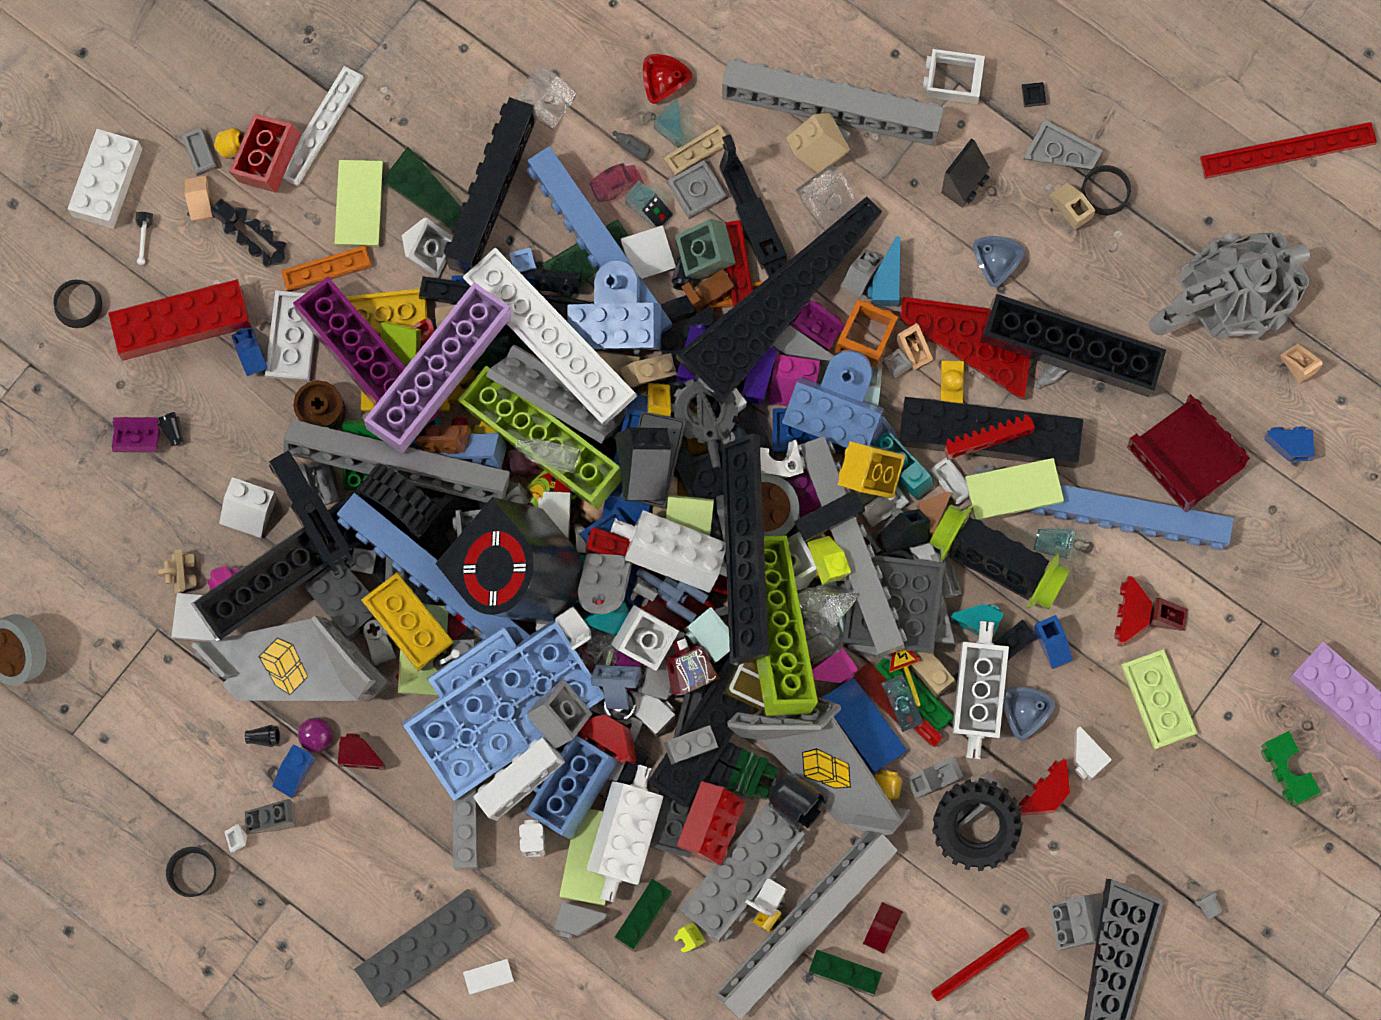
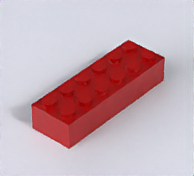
[108,279,251,361]

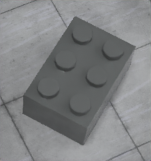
[304,564,376,641]

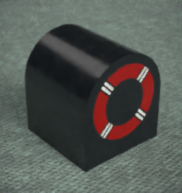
[435,497,583,624]

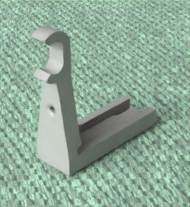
[589,701,644,782]

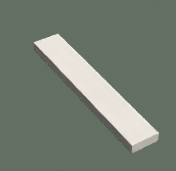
[283,66,364,187]

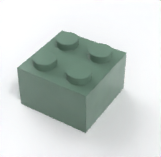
[675,219,736,280]

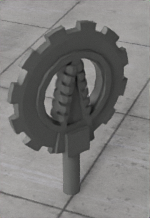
[671,379,738,469]

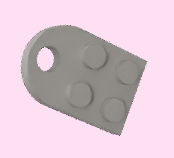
[578,553,632,614]

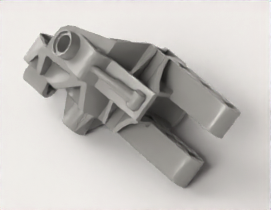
[1149,232,1310,340]

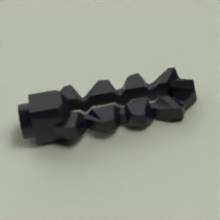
[211,199,287,268]

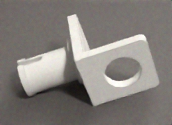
[555,607,591,650]
[745,879,787,916]

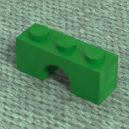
[1261,731,1321,807]

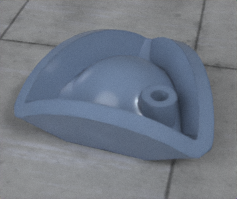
[973,236,1025,287]
[1003,687,1055,740]

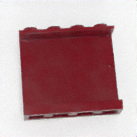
[1127,394,1250,512]

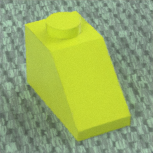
[808,536,851,585]

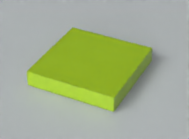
[381,321,421,367]

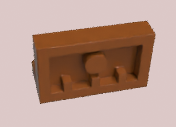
[416,425,471,454]

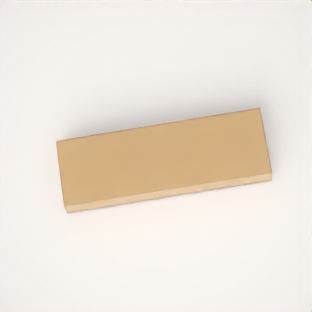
[664,124,726,176]

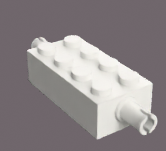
[610,510,727,593]
[952,621,1009,759]
[586,765,663,902]

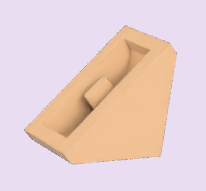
[184,176,213,222]
[896,323,933,370]
[1280,344,1323,384]

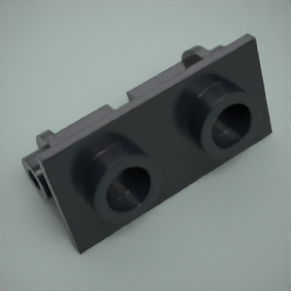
[534,268,581,294]

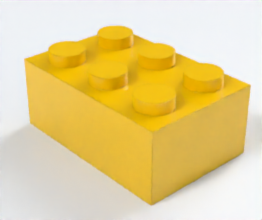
[837,441,906,499]

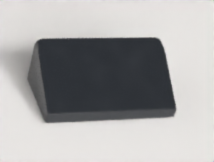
[660,295,696,323]

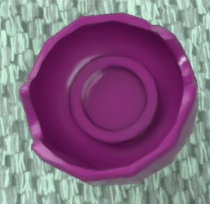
[298,718,333,752]

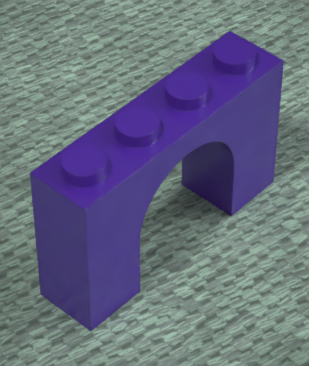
[675,325,777,405]

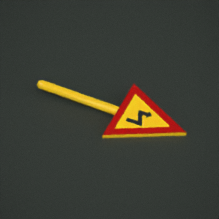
[889,650,921,706]

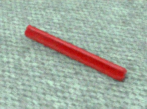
[931,928,1029,1001]

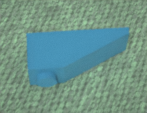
[867,236,900,307]

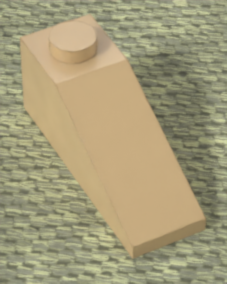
[909,652,955,698]

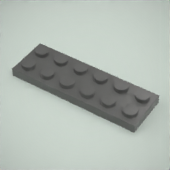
[354,889,495,1007]

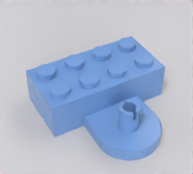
[567,261,661,351]
[782,350,884,448]
[510,735,618,840]

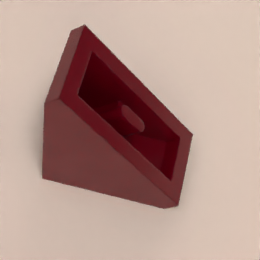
[1150,598,1188,631]
[863,902,903,954]

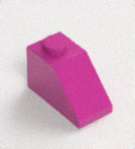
[811,646,858,683]

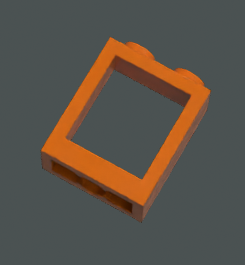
[835,299,898,370]

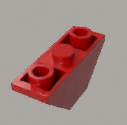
[1114,576,1152,647]
[578,714,637,764]
[1018,758,1070,816]

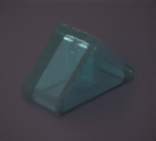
[654,99,682,148]
[1033,529,1075,559]

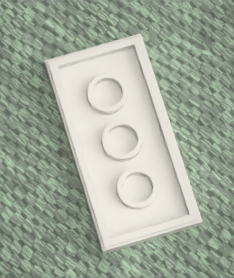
[265,290,315,381]

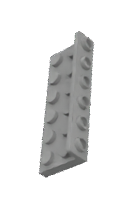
[486,345,626,444]
[679,803,806,943]

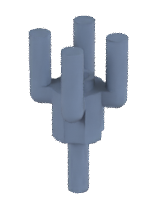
[636,567,709,623]

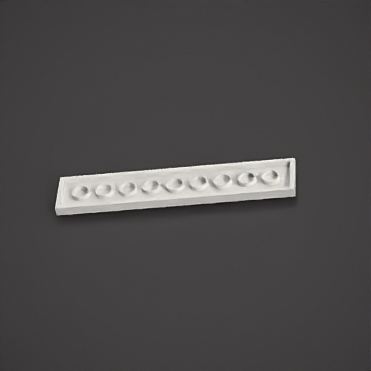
[463,247,637,425]

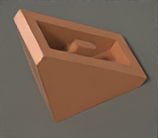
[917,491,952,538]

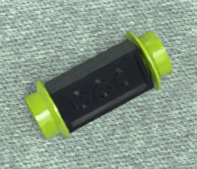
[929,504,1071,610]

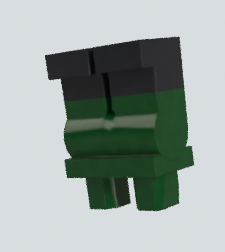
[710,742,779,800]

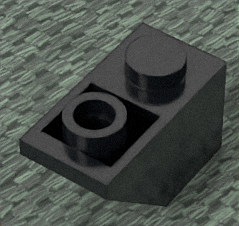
[877,509,930,552]

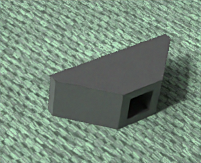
[245,799,296,834]

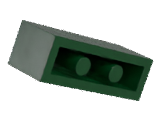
[614,879,672,952]
[808,949,882,997]

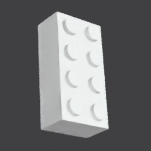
[68,129,142,229]

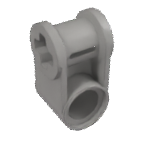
[363,620,396,666]

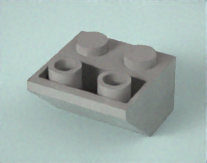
[1049,894,1102,950]

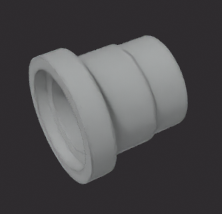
[1195,891,1223,919]

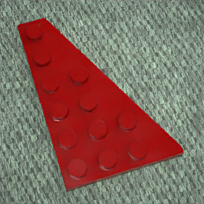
[900,297,1030,400]

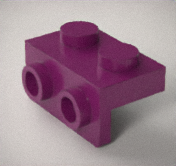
[791,300,845,351]
[111,417,160,452]

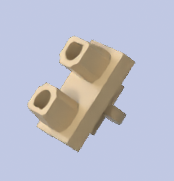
[158,549,196,594]

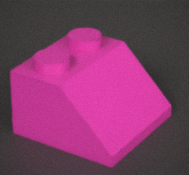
[769,354,820,406]

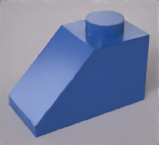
[272,744,316,798]

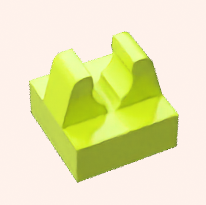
[674,922,706,952]

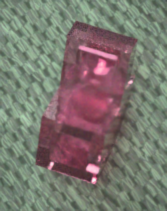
[589,163,644,203]
[500,449,544,478]

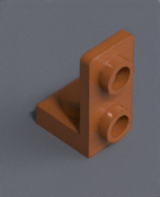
[682,269,734,311]

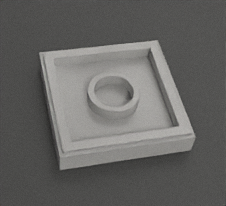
[667,160,727,219]

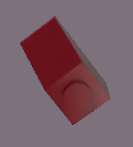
[337,733,386,770]

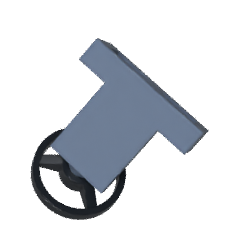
[590,665,641,721]

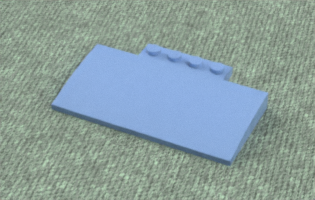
[401,620,604,801]

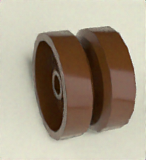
[293,380,346,430]

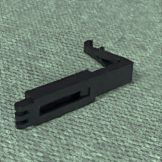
[719,134,787,278]
[269,450,355,576]

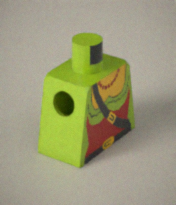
[526,470,578,508]

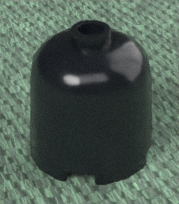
[769,774,828,832]

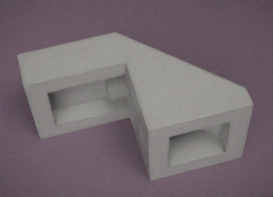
[907,756,964,799]

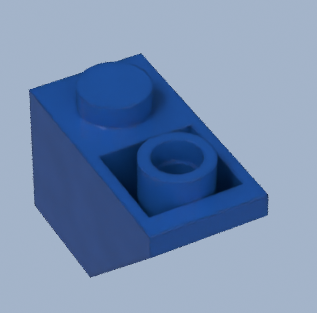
[231,327,268,376]
[1264,426,1314,461]
[1033,615,1073,669]

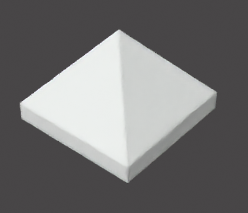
[224,824,248,853]

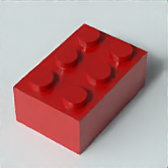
[229,113,301,193]
[677,781,745,866]

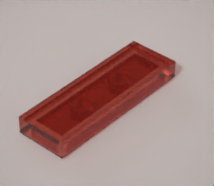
[853,662,902,727]

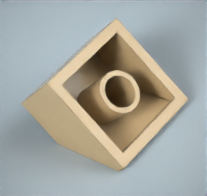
[786,113,850,174]

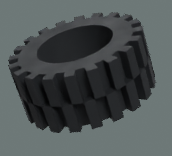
[356,463,440,540]

